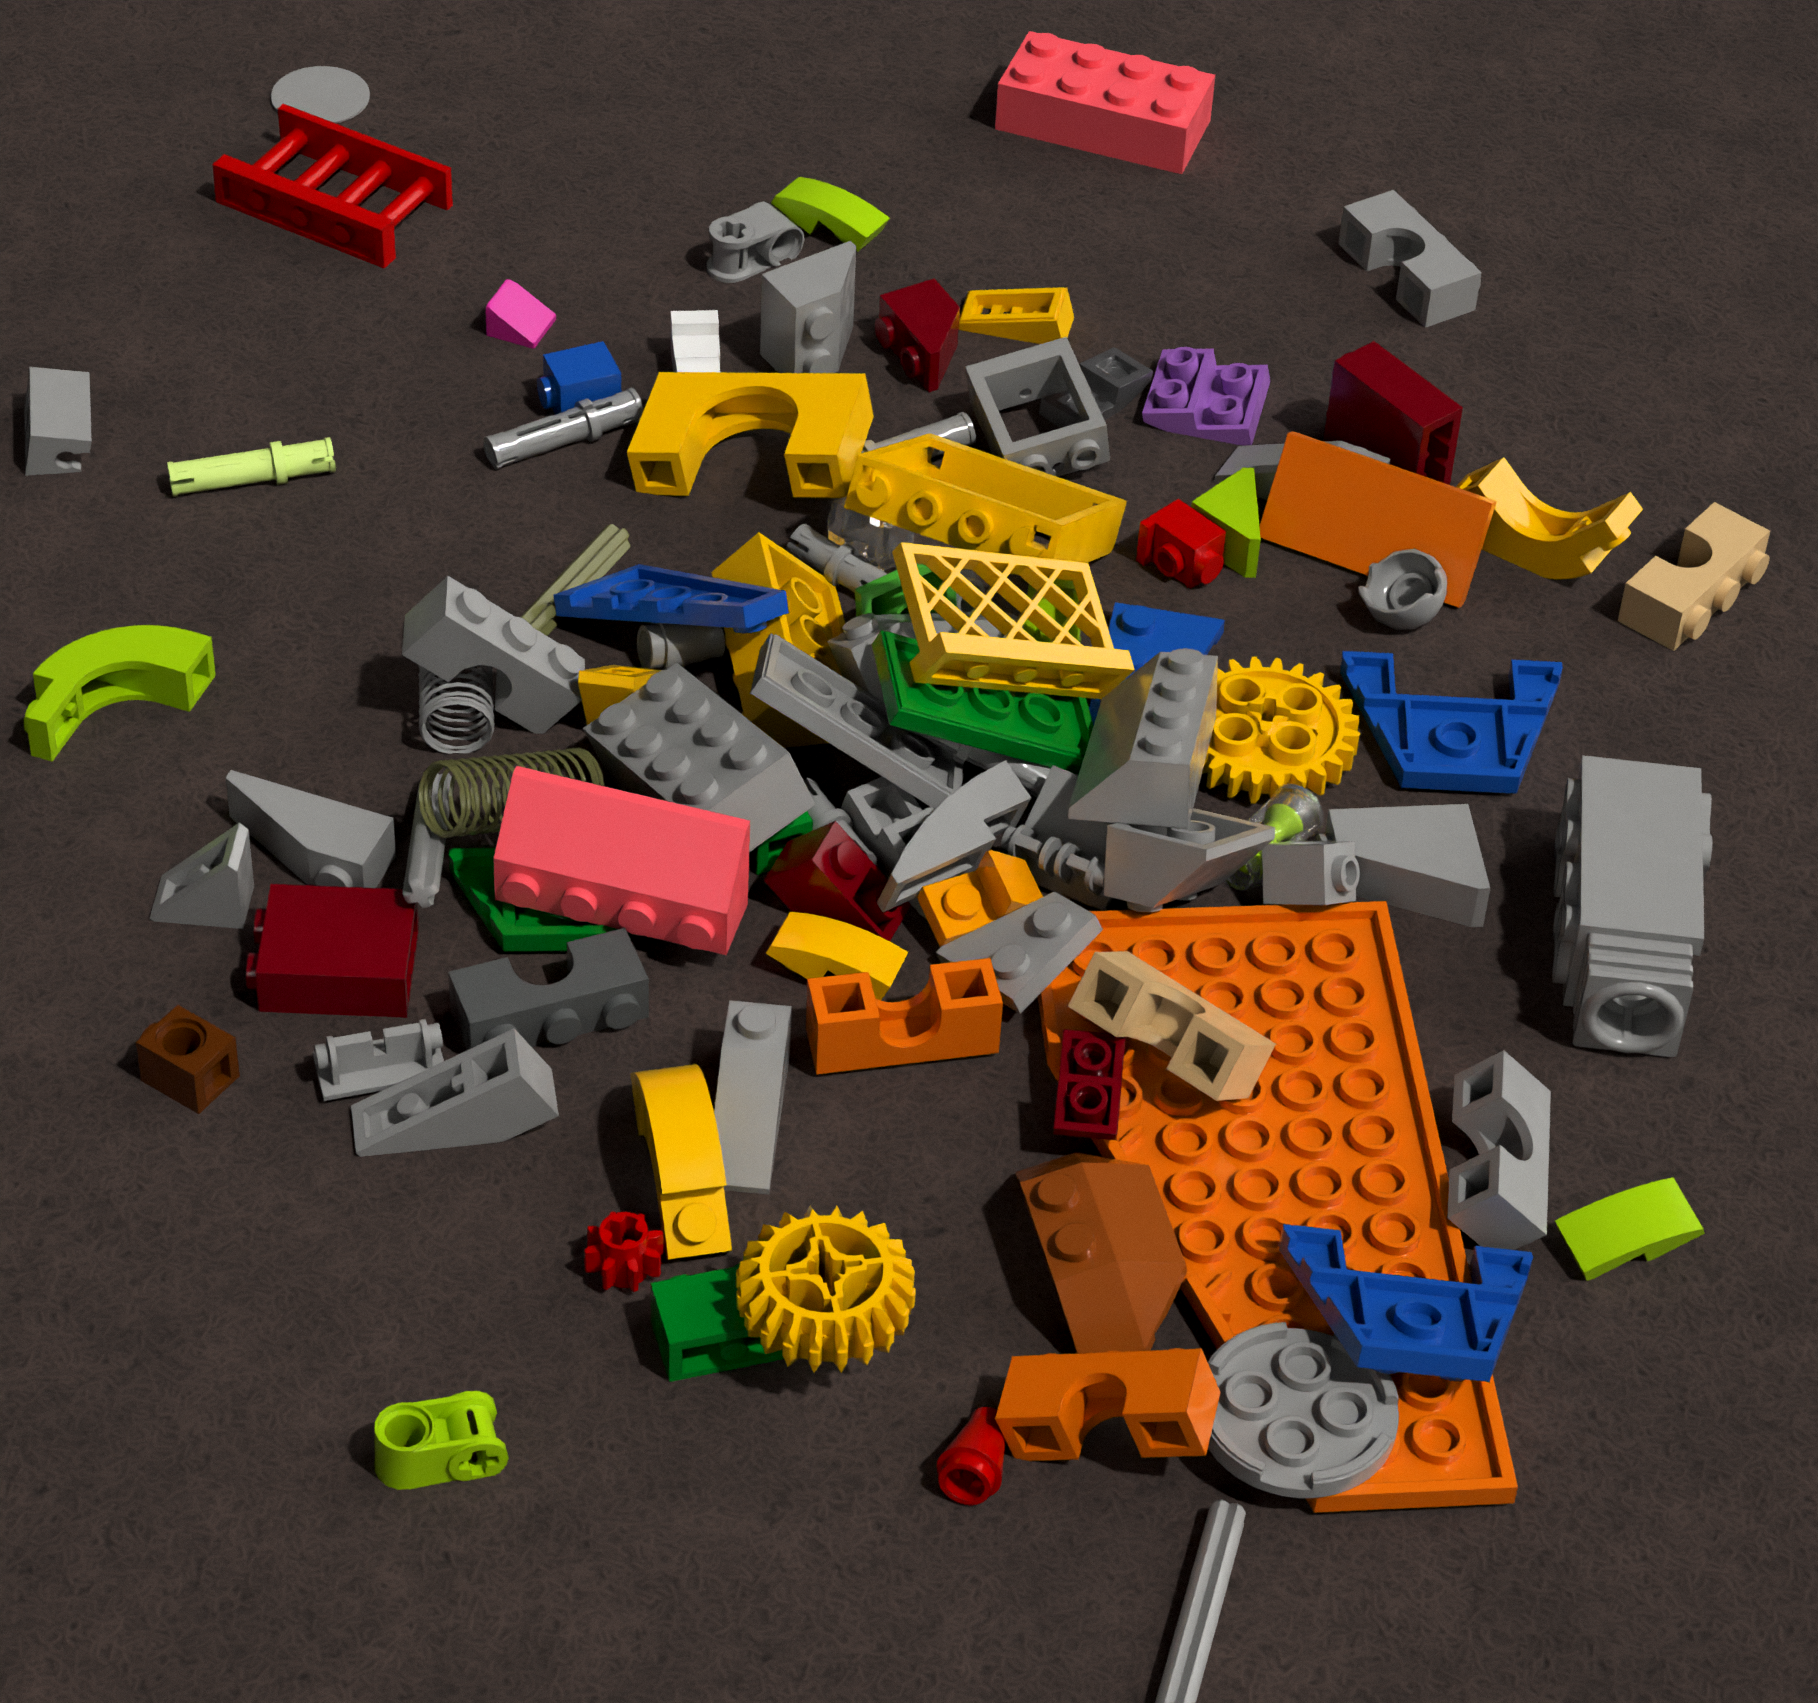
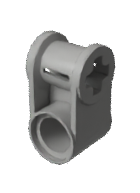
[707,202,805,283]

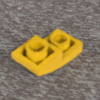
[766,912,908,1000]

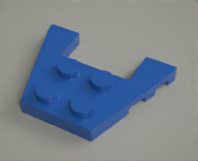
[1340,651,1563,794]
[1278,1224,1533,1382]

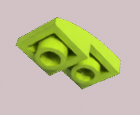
[771,177,890,252]
[1555,1177,1705,1281]

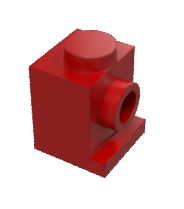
[1136,499,1226,589]

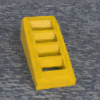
[959,287,1074,344]

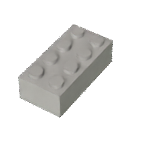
[583,662,816,852]

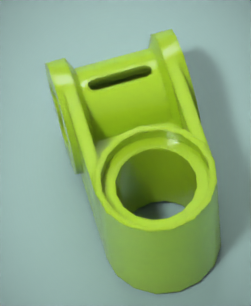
[375,1391,509,1490]

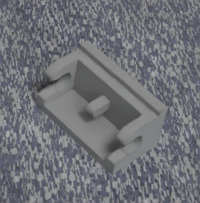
[24,367,92,476]

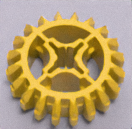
[736,1205,916,1373]

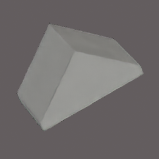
[150,822,254,929]

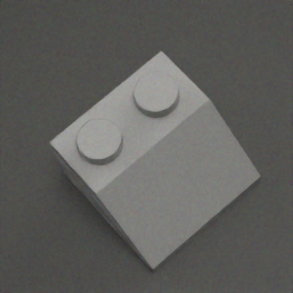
[760,241,856,373]
[1103,808,1275,912]

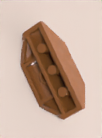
[1015,1153,1187,1353]

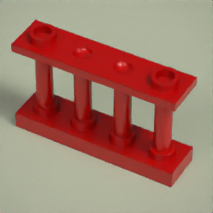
[212,103,453,269]

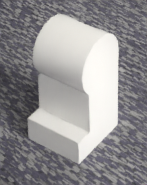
[670,310,720,372]

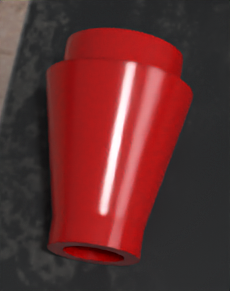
[937,1407,1005,1505]

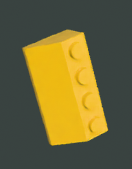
[711,532,845,748]

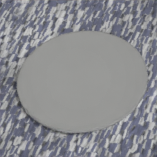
[271,66,370,124]

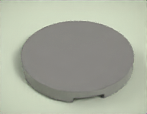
[1208,1322,1399,1498]

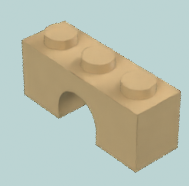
[1618,502,1770,651]
[1068,951,1276,1101]

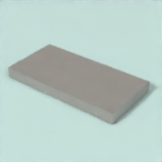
[750,633,964,809]

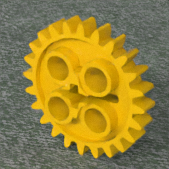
[1202,657,1360,805]

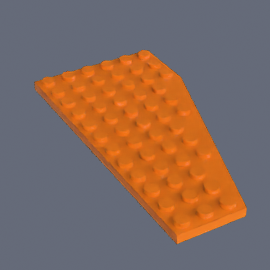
[1038,901,1518,1513]

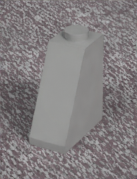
[1316,804,1490,927]

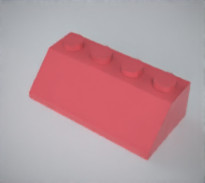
[493,766,750,955]

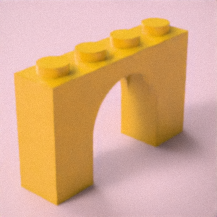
[627,372,874,498]

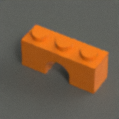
[806,958,1003,1075]
[995,1348,1221,1461]

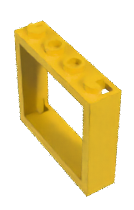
[844,433,1127,563]

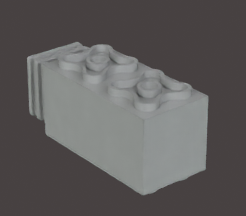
[1552,755,1712,1057]

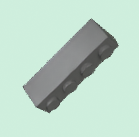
[1068,648,1218,829]

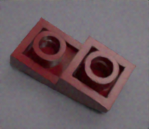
[1053,1029,1126,1141]

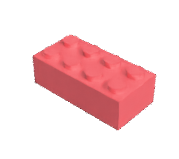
[995,31,1215,174]

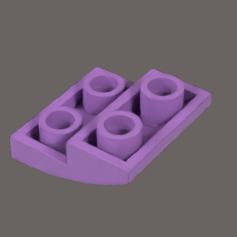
[1142,347,1270,446]

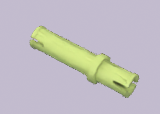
[167,437,336,497]

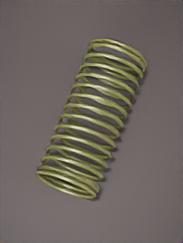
[418,747,604,838]

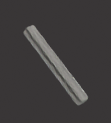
[402,773,452,909]
[1155,1499,1246,1703]

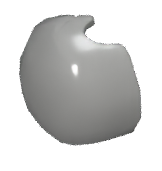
[1358,549,1447,630]

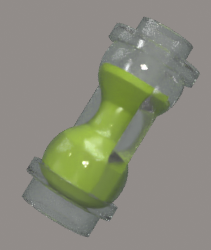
[1225,784,1324,890]

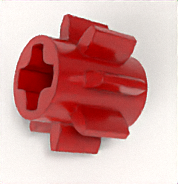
[584,1211,663,1292]

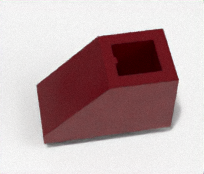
[875,278,960,393]
[764,821,911,941]

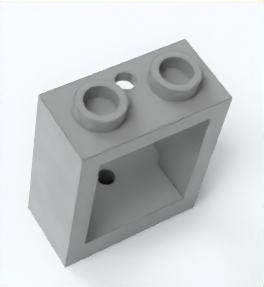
[965,337,1110,477]

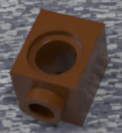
[136,1005,240,1114]

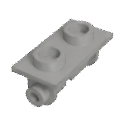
[312,1019,444,1101]

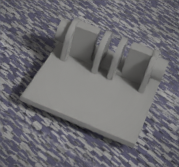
[1001,765,1114,911]

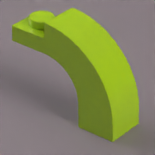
[24,625,216,762]

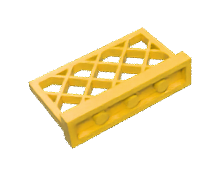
[892,542,1135,699]

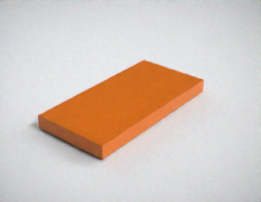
[1260,431,1497,608]

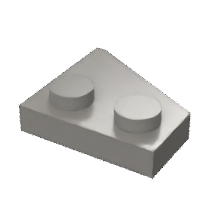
[936,891,1103,1014]

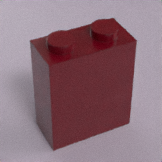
[1323,341,1463,485]
[246,884,419,1018]

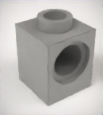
[1262,841,1360,905]

